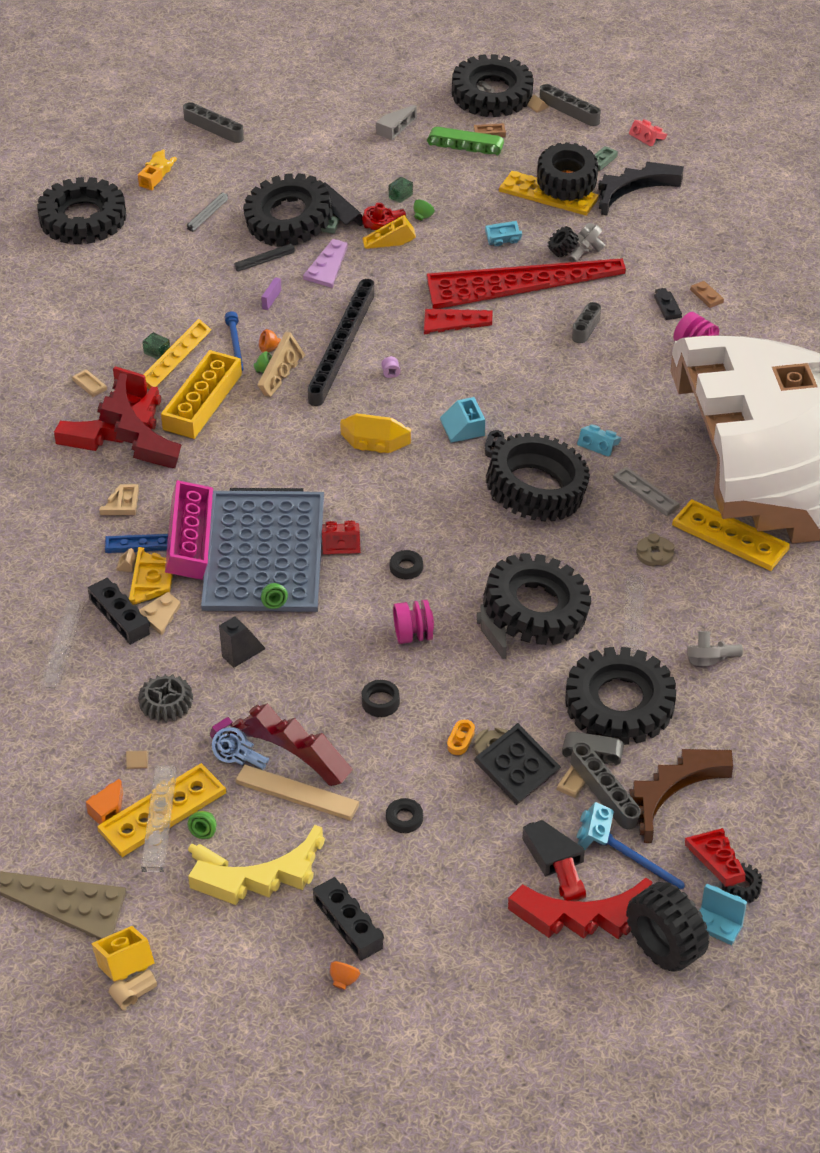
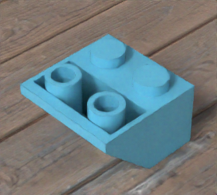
[440,397,485,443]

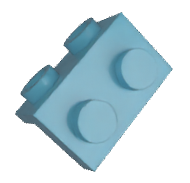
[485,221,522,246]
[577,424,621,456]
[576,802,614,850]

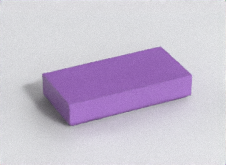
[261,277,281,310]

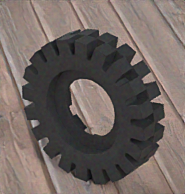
[451,54,534,117]
[243,173,333,247]
[37,177,126,244]
[483,553,591,645]
[565,647,677,745]

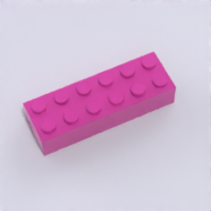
[165,480,213,580]

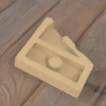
[99,484,139,515]
[139,592,181,635]

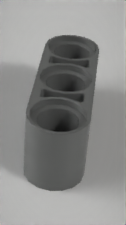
[572,302,601,343]
[562,732,624,765]

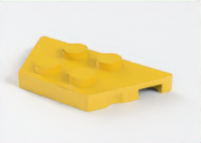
[129,547,173,605]

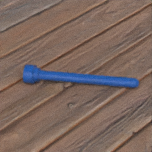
[224,311,244,371]
[595,832,685,890]

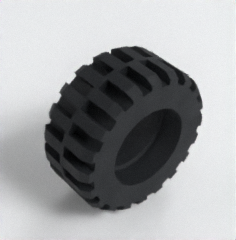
[537,142,598,201]
[626,882,710,972]

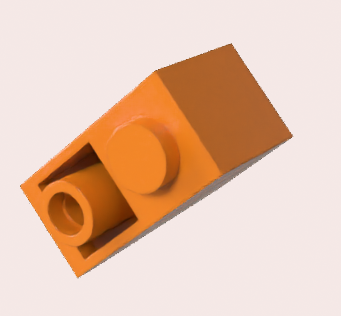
[86,779,123,825]

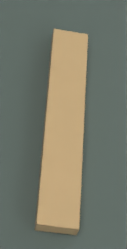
[236,765,359,821]

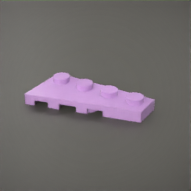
[303,239,347,288]

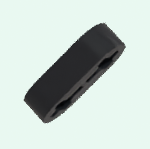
[485,430,504,458]

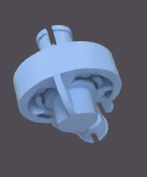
[212,727,269,770]

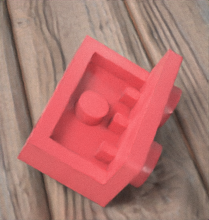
[629,119,667,146]

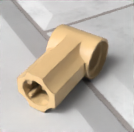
[108,969,157,1010]

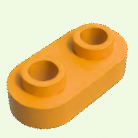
[447,720,475,755]

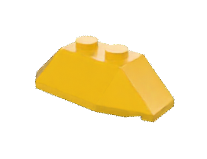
[340,413,411,453]

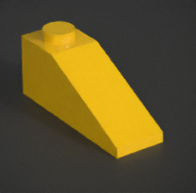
[362,215,416,249]

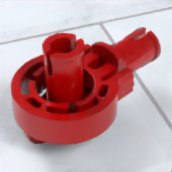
[362,203,406,230]

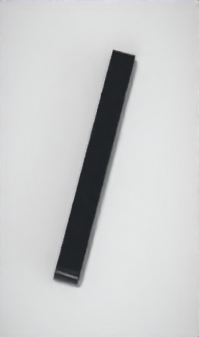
[308,279,374,407]

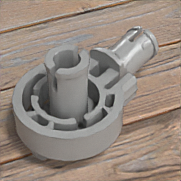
[568,223,606,262]
[687,631,743,666]

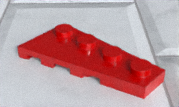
[424,309,493,335]
[685,828,745,887]

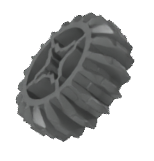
[138,674,193,723]

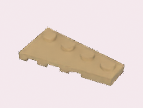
[257,332,305,397]

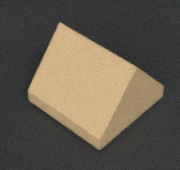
[527,94,549,113]
[116,548,136,572]
[126,751,149,769]

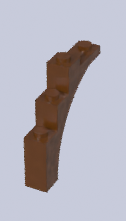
[629,749,733,843]

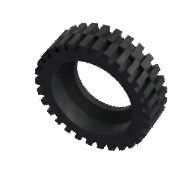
[486,433,590,522]

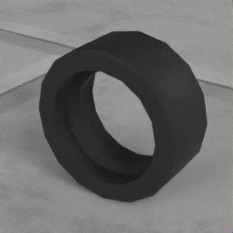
[361,679,400,717]

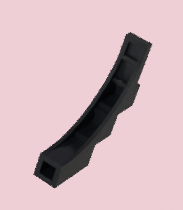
[598,161,684,216]

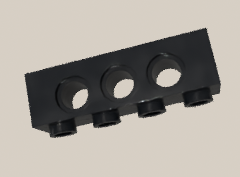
[87,577,151,645]
[313,877,384,961]

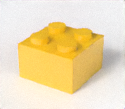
[91,926,155,981]

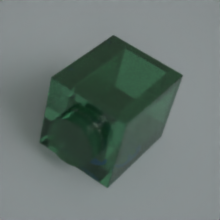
[388,177,413,203]
[142,332,170,360]

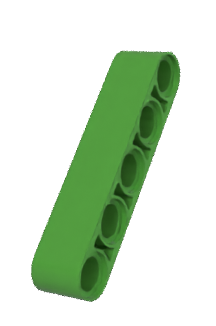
[427,127,504,155]

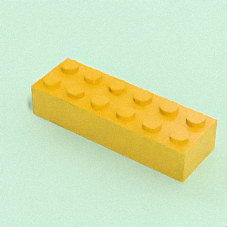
[161,350,242,439]

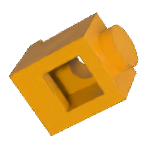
[138,165,162,191]

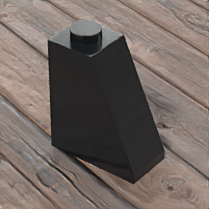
[219,616,265,668]
[522,820,585,877]

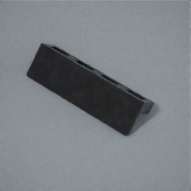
[324,182,363,226]

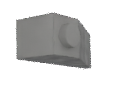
[376,105,417,140]

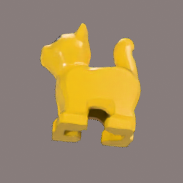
[145,149,177,178]

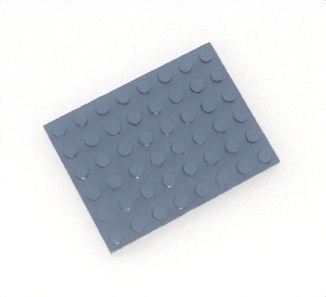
[201,491,324,612]

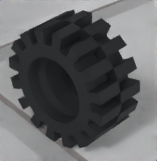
[547,226,579,258]
[722,863,763,903]

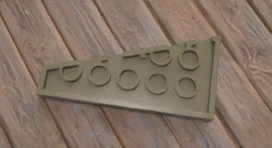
[0,871,126,939]

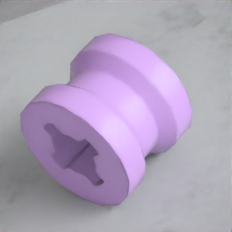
[381,356,401,378]

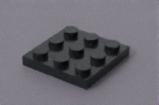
[474,723,561,805]

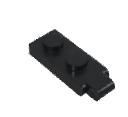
[654,288,682,320]

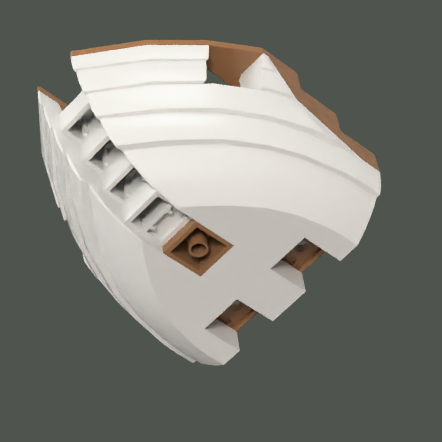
[670,336,820,544]

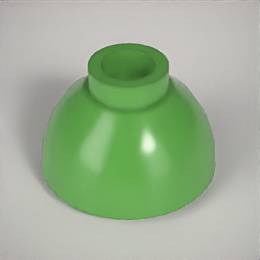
[413,199,435,221]
[254,351,272,373]
[261,583,288,609]
[187,811,217,839]

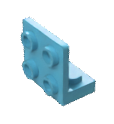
[699,884,747,945]

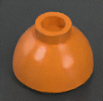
[259,329,281,353]
[330,961,361,990]

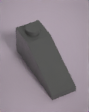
[477,604,507,659]

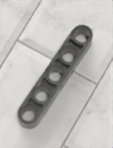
[539,84,601,126]
[183,102,244,143]
[570,742,641,829]

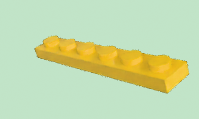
[143,319,211,389]

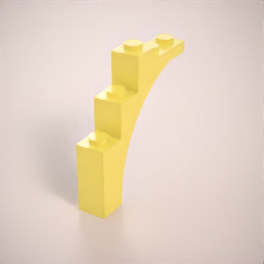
[188,825,325,905]

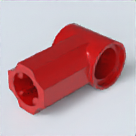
[553,858,586,901]

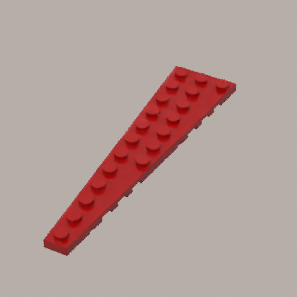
[426,258,626,309]

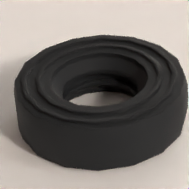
[389,550,424,580]
[386,798,423,833]

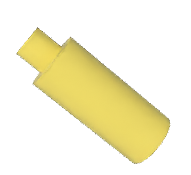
[188,844,228,867]

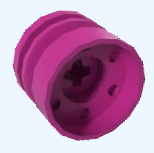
[673,312,719,342]
[393,599,434,644]

